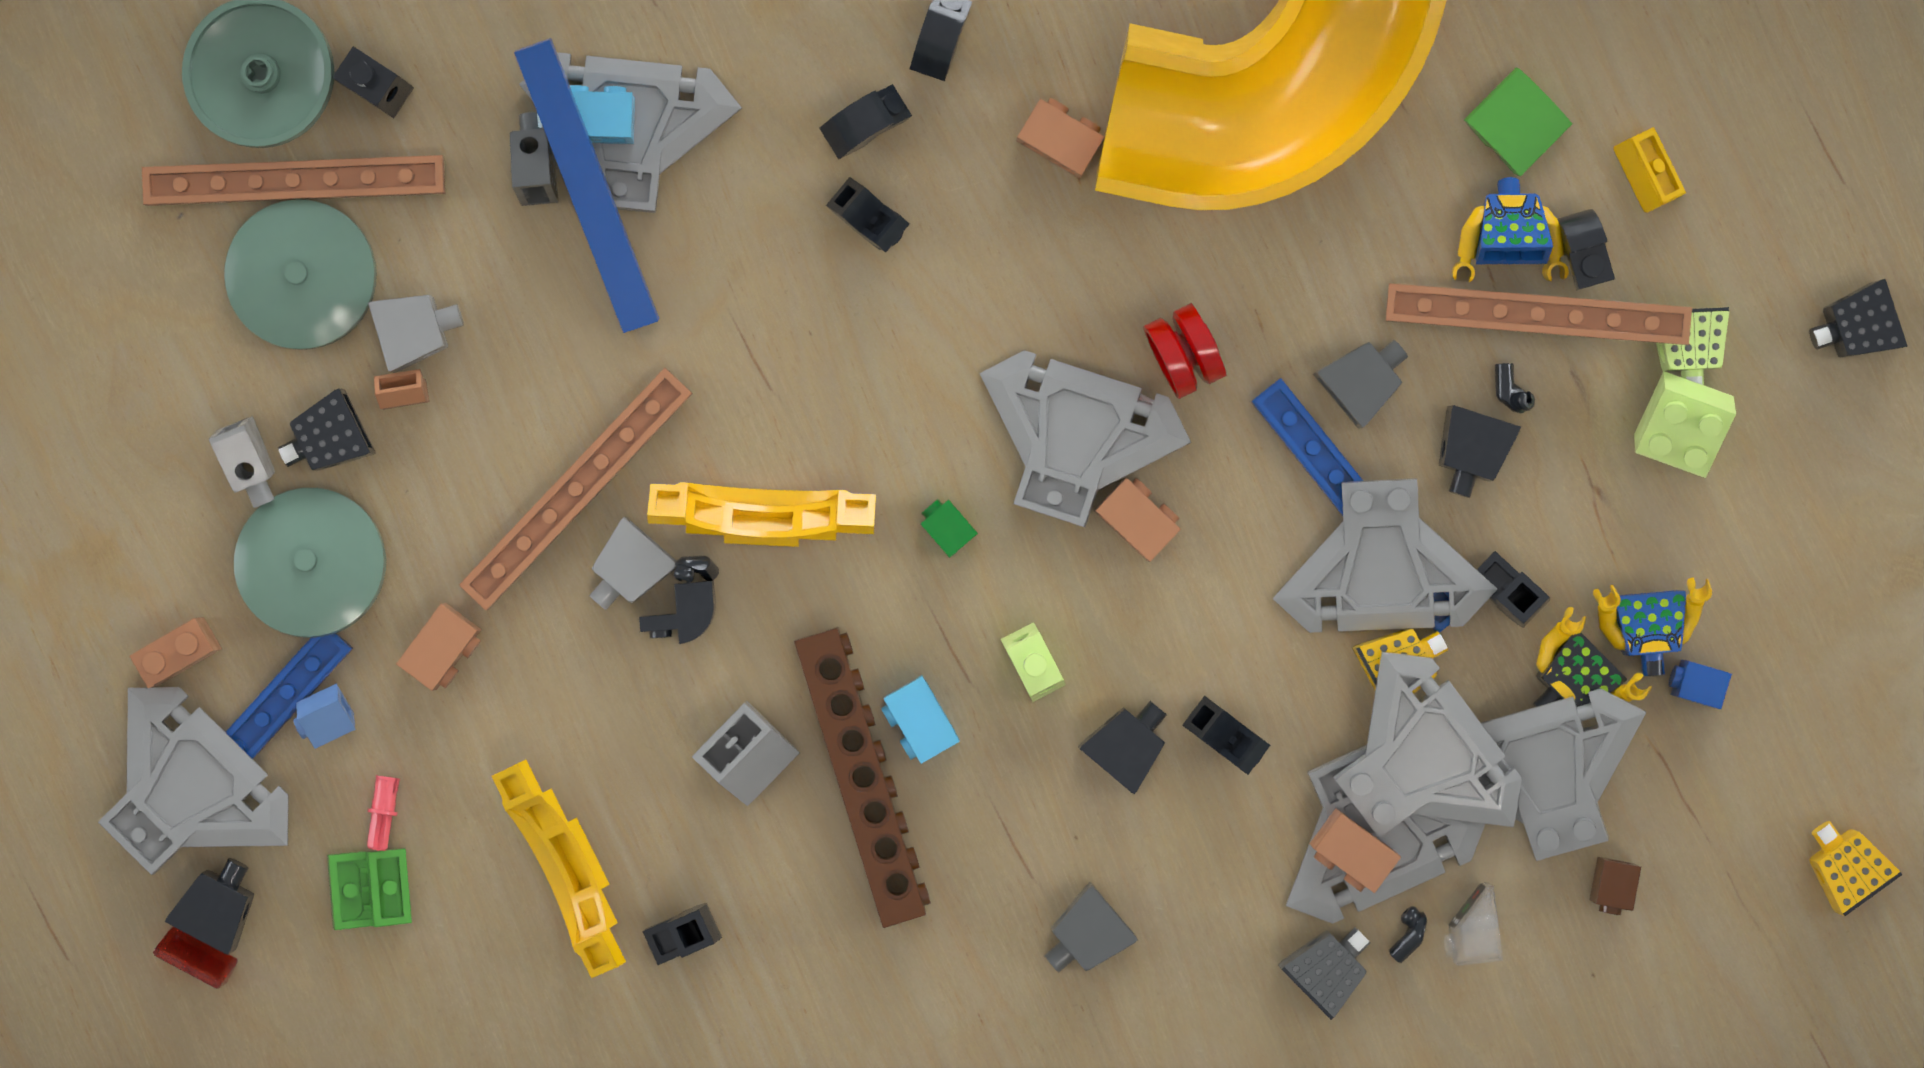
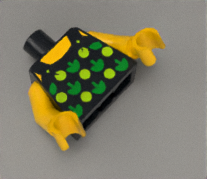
[1533,607,1652,707]

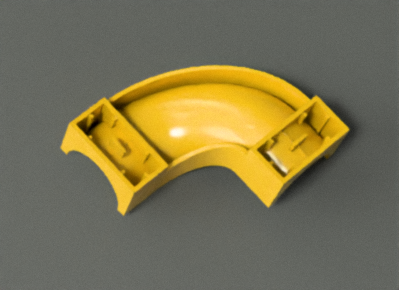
[1095,0,1447,210]

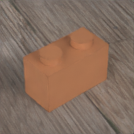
[1016,98,1105,179]
[1094,478,1181,562]
[396,603,482,691]
[129,617,222,688]
[1309,808,1401,893]

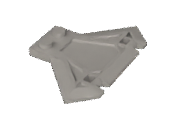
[519,53,742,213]
[980,350,1192,528]
[1273,478,1497,633]
[1333,652,1522,838]
[98,687,289,875]
[1478,688,1646,861]
[1286,745,1485,924]

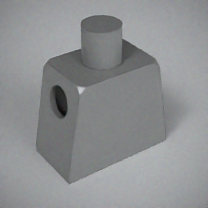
[368,295,464,373]
[208,416,275,508]
[589,517,677,610]

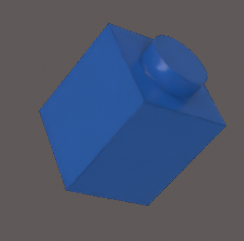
[1669,660,1732,709]

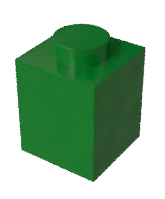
[921,499,978,558]

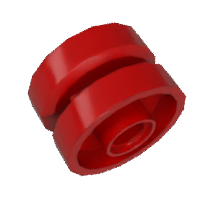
[1143,303,1227,399]

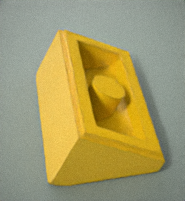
[1613,127,1686,213]

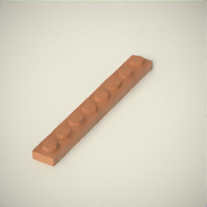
[142,155,445,206]
[1386,283,1692,345]
[459,368,693,611]

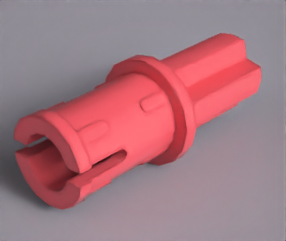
[367,775,400,851]

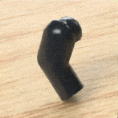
[1495,363,1535,413]
[674,556,719,583]
[1389,906,1428,963]

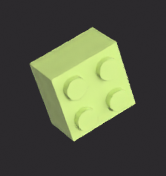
[1634,371,1736,478]

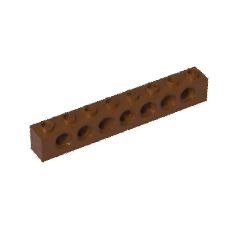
[794,627,931,928]

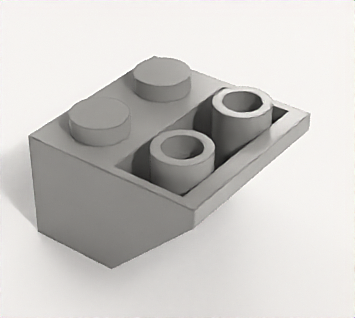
[692,701,800,806]

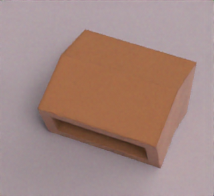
[374,369,430,410]

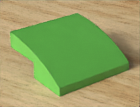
[1464,67,1573,177]
[327,848,412,930]

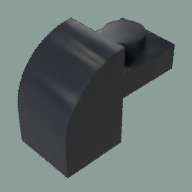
[909,0,972,81]
[819,84,912,159]
[826,177,910,253]
[1557,209,1615,291]
[1477,551,1550,628]
[639,581,716,644]
[1182,696,1271,775]
[642,903,722,965]

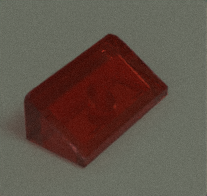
[153,927,238,989]

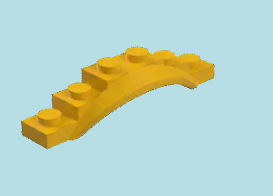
[647,482,876,547]
[491,759,626,978]

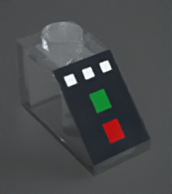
[1444,882,1503,966]

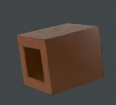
[1589,857,1641,915]

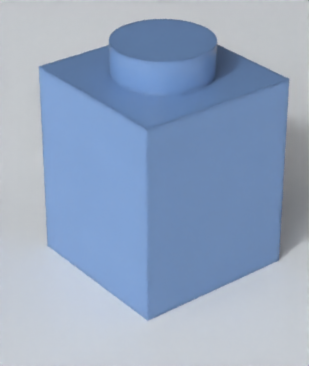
[293,683,356,749]

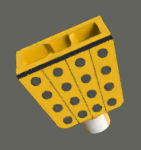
[1352,628,1448,694]
[1809,821,1902,916]

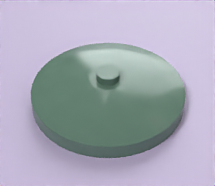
[182,0,335,148]
[224,199,377,350]
[234,488,386,638]

